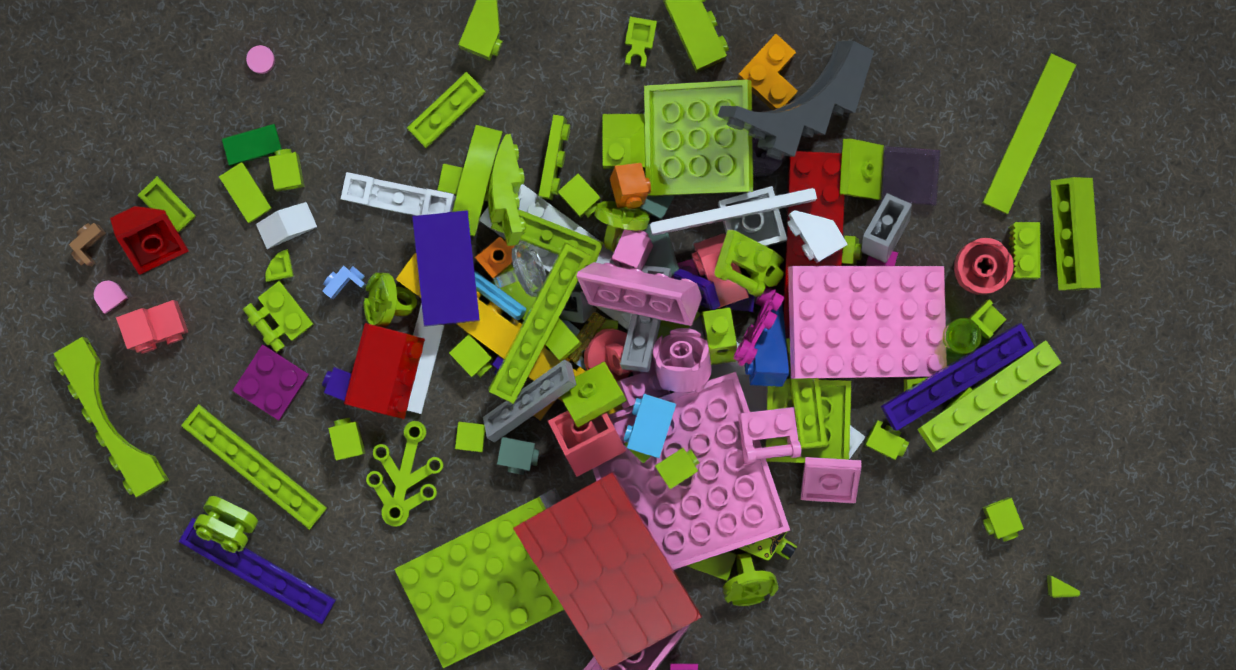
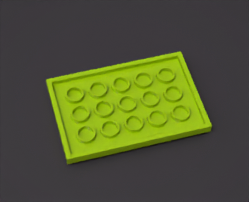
[394,497,564,668]

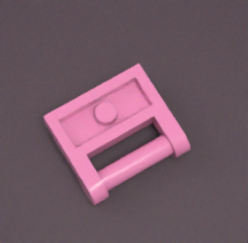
[738,407,801,464]

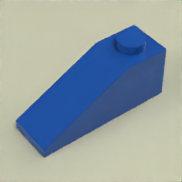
[745,303,789,387]

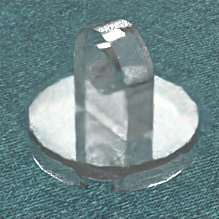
[493,242,546,297]

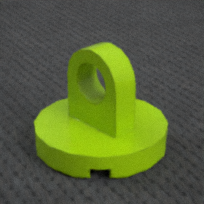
[595,201,650,252]
[364,273,417,327]
[722,553,778,606]

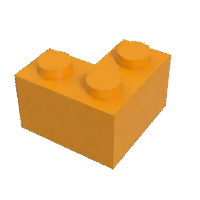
[737,34,798,110]

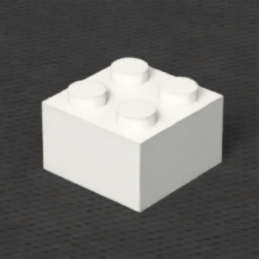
[718,186,787,247]

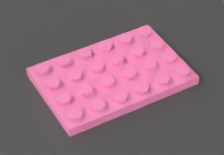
[788,266,947,379]

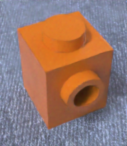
[610,163,651,209]

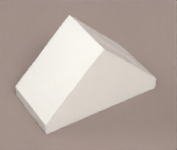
[256,202,317,249]

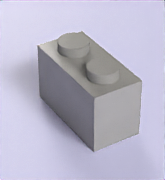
[861,193,912,263]

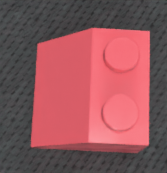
[548,411,626,477]

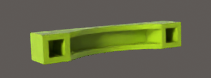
[53,337,169,497]

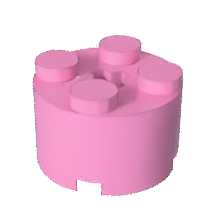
[653,328,712,393]

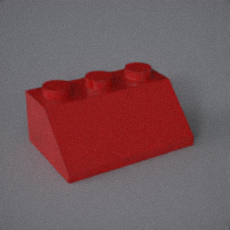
[344,323,425,419]

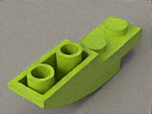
[488,134,525,246]

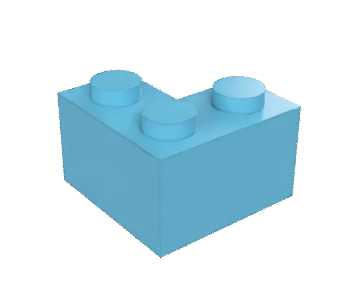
[623,394,676,458]

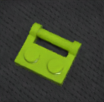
[714,230,773,297]

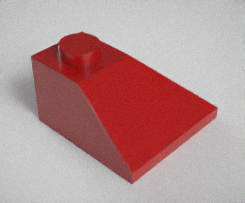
[110,206,189,275]

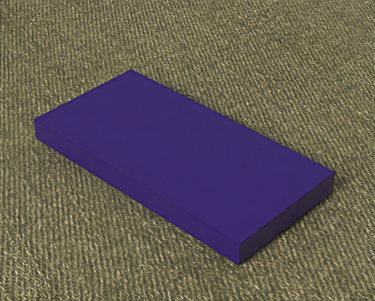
[412,210,480,327]

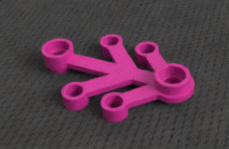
[733,284,784,366]

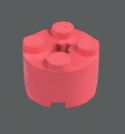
[954,238,1013,295]

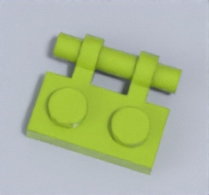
[243,281,314,353]

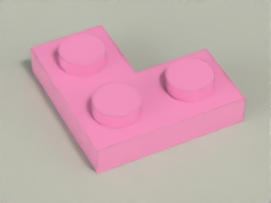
[617,356,670,409]

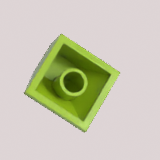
[603,114,645,169]

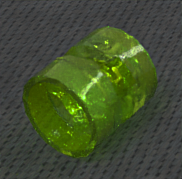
[943,318,981,355]

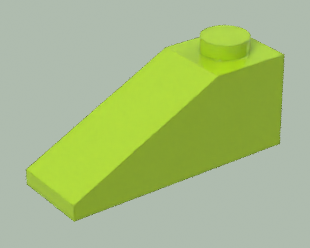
[458,0,503,61]

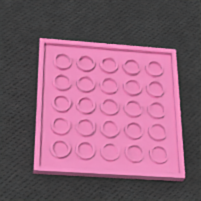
[593,372,790,570]

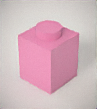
[612,229,653,271]

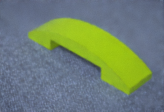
[453,125,503,237]

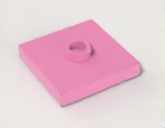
[801,457,861,503]

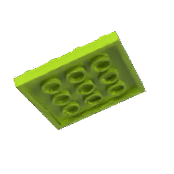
[644,80,753,196]

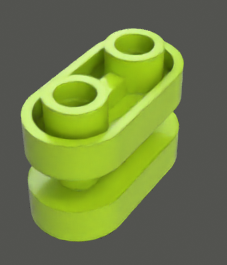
[193,496,258,553]

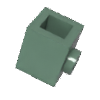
[497,437,540,475]

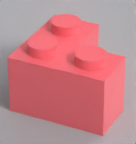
[691,233,749,308]
[116,300,188,354]

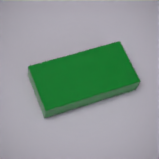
[222,124,282,166]

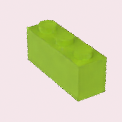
[663,0,729,73]

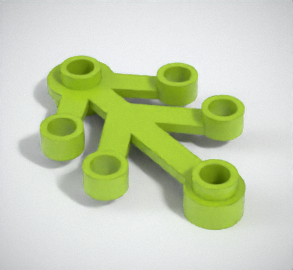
[366,421,444,526]

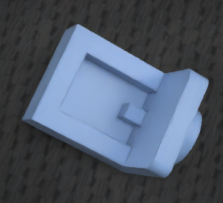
[323,266,367,300]

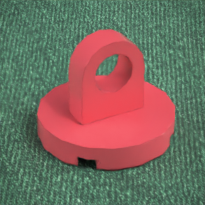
[584,328,632,382]

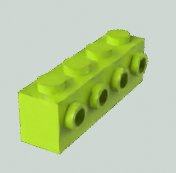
[1050,177,1101,290]

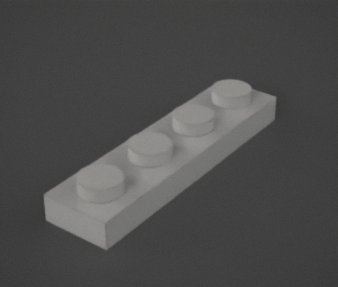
[620,265,672,372]
[483,359,576,442]

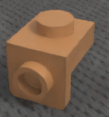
[69,223,106,267]

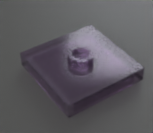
[881,146,940,206]

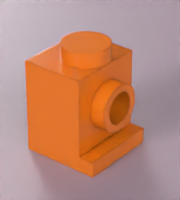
[475,237,519,280]

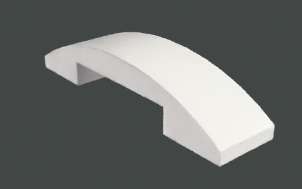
[341,172,454,216]

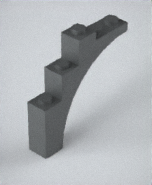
[718,41,874,160]

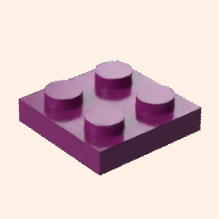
[232,344,310,421]

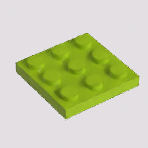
[766,379,851,463]

